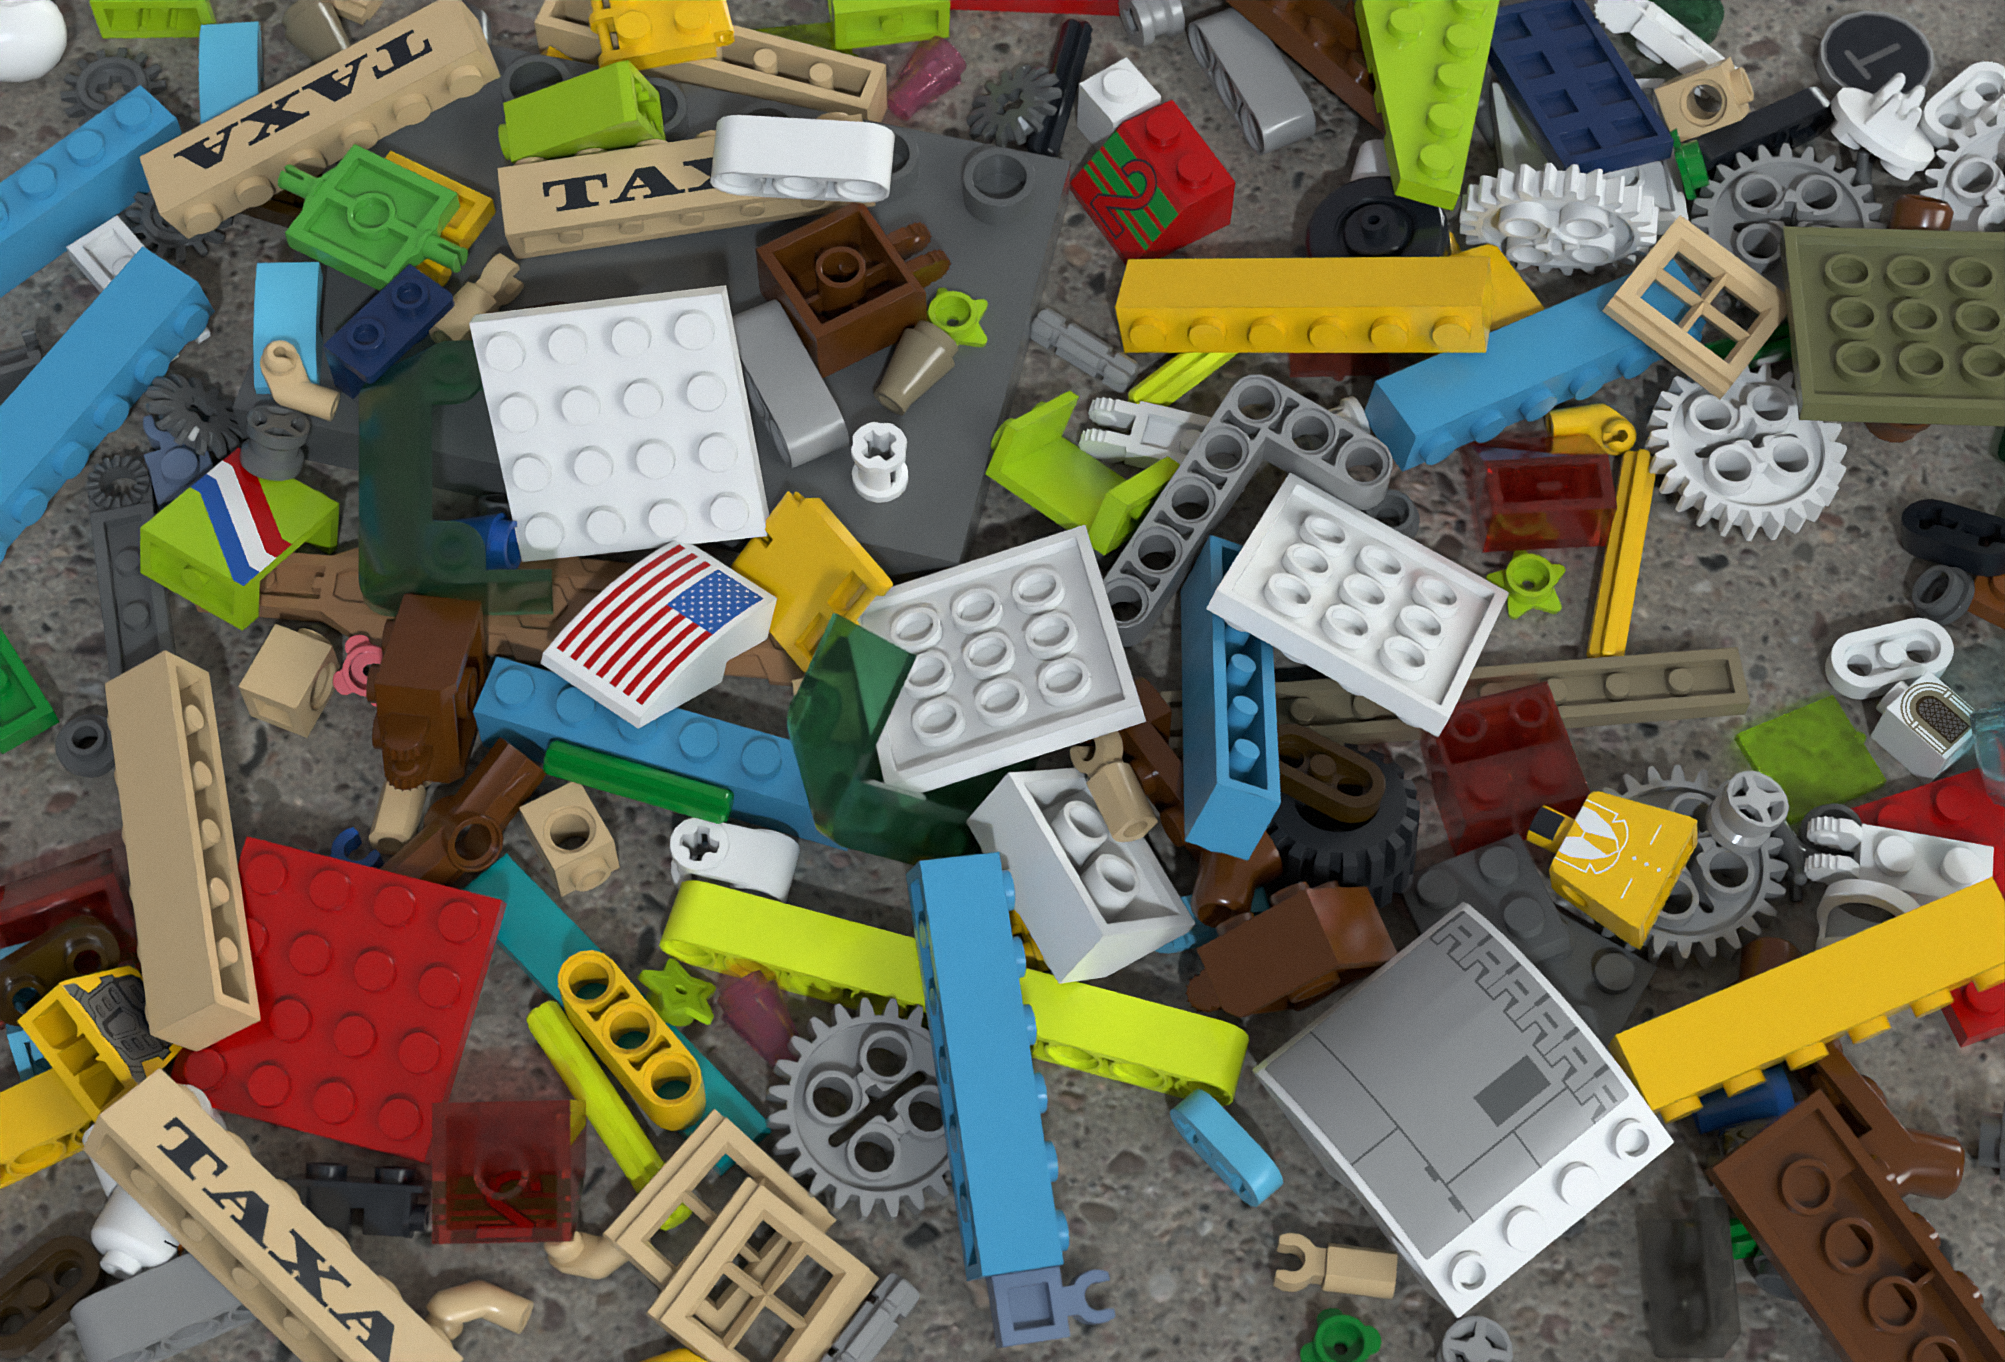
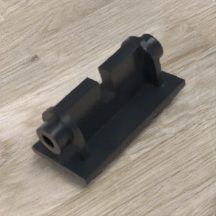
[284,1162,435,1238]

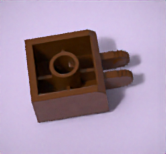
[756,202,951,379]
[366,594,488,792]
[1185,881,1397,1018]

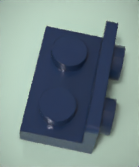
[323,264,455,399]

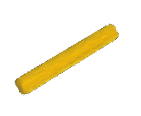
[1586,449,1656,658]

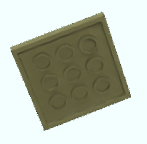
[1780,226,2005,426]

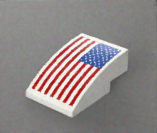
[541,540,777,729]

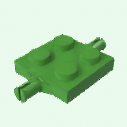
[278,144,468,291]

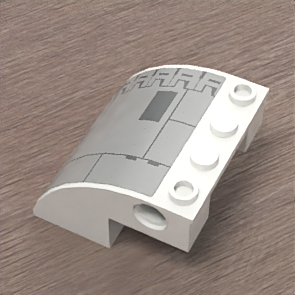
[1252,902,1674,1318]

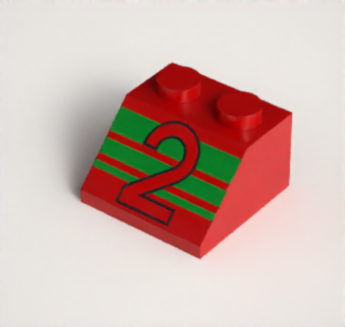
[1070,99,1236,266]

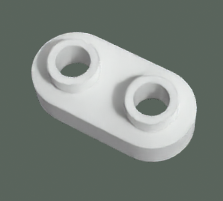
[1918,61,2005,152]
[1825,618,1954,699]

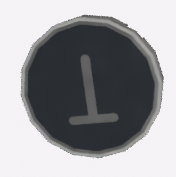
[1816,11,1934,97]

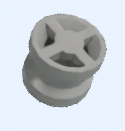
[1119,0,1185,49]
[1705,771,1789,854]
[1435,1316,1513,1362]

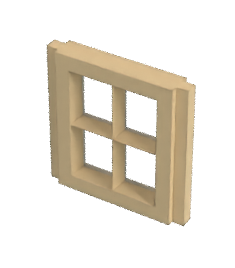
[1602,215,1787,400]
[602,1109,836,1340]
[645,1176,879,1362]

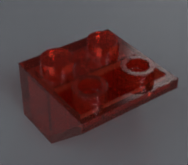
[1466,435,1618,553]
[1425,681,1590,857]

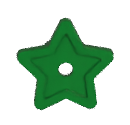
[1670,128,1710,201]

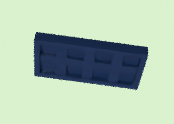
[1487,0,1674,174]

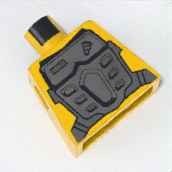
[17,965,183,1123]

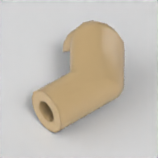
[260,340,340,421]
[543,1223,652,1279]
[425,1280,533,1341]

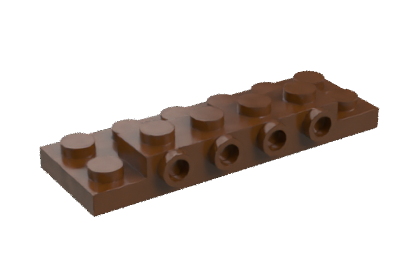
[1225,0,1386,135]
[1704,1089,2005,1362]

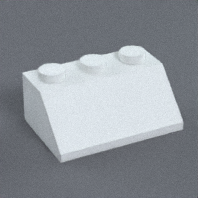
[966,768,1196,984]

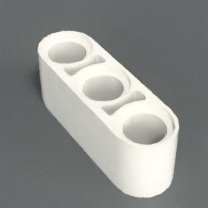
[710,115,895,203]

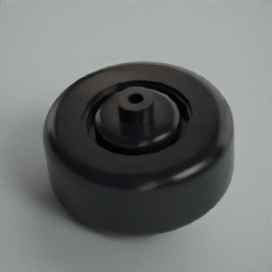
[1305,176,1451,258]

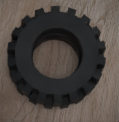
[1264,743,1420,909]

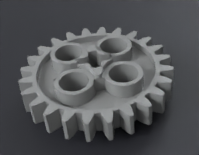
[1690,143,1886,321]
[1584,764,1788,971]
[766,997,952,1222]

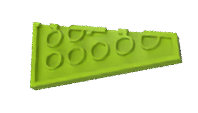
[1354,0,1500,211]

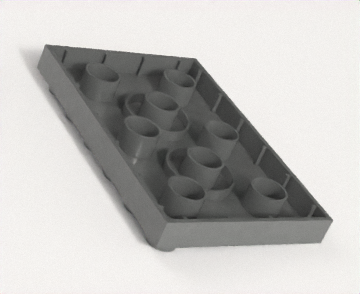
[232,24,1071,586]

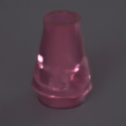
[887,36,967,121]
[717,970,800,1070]

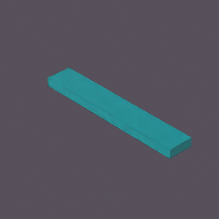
[462,854,771,1177]

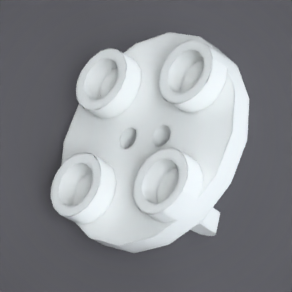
[1830,73,1935,180]

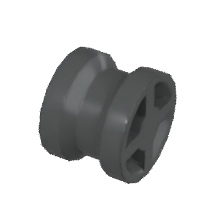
[239,404,310,481]

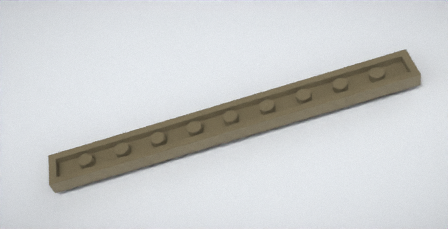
[1158,647,1750,759]

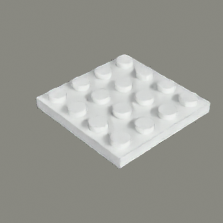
[469,285,769,562]
[1206,473,1509,737]
[851,525,1146,802]

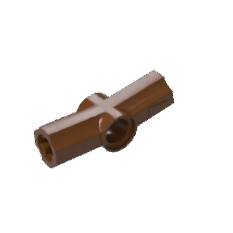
[380,737,547,886]

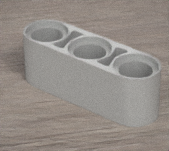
[1188,7,1316,156]
[732,299,849,469]
[70,1253,258,1362]

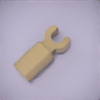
[429,253,524,357]
[1070,731,1158,843]
[368,779,432,855]
[1273,1233,1398,1300]

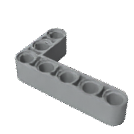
[1103,374,1393,648]

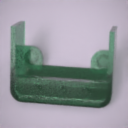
[358,340,553,617]
[787,612,1041,866]

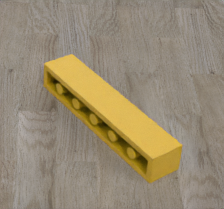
[1115,256,1494,353]
[1607,877,2005,1124]

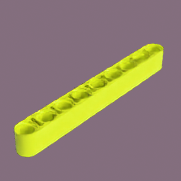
[659,880,1249,1106]

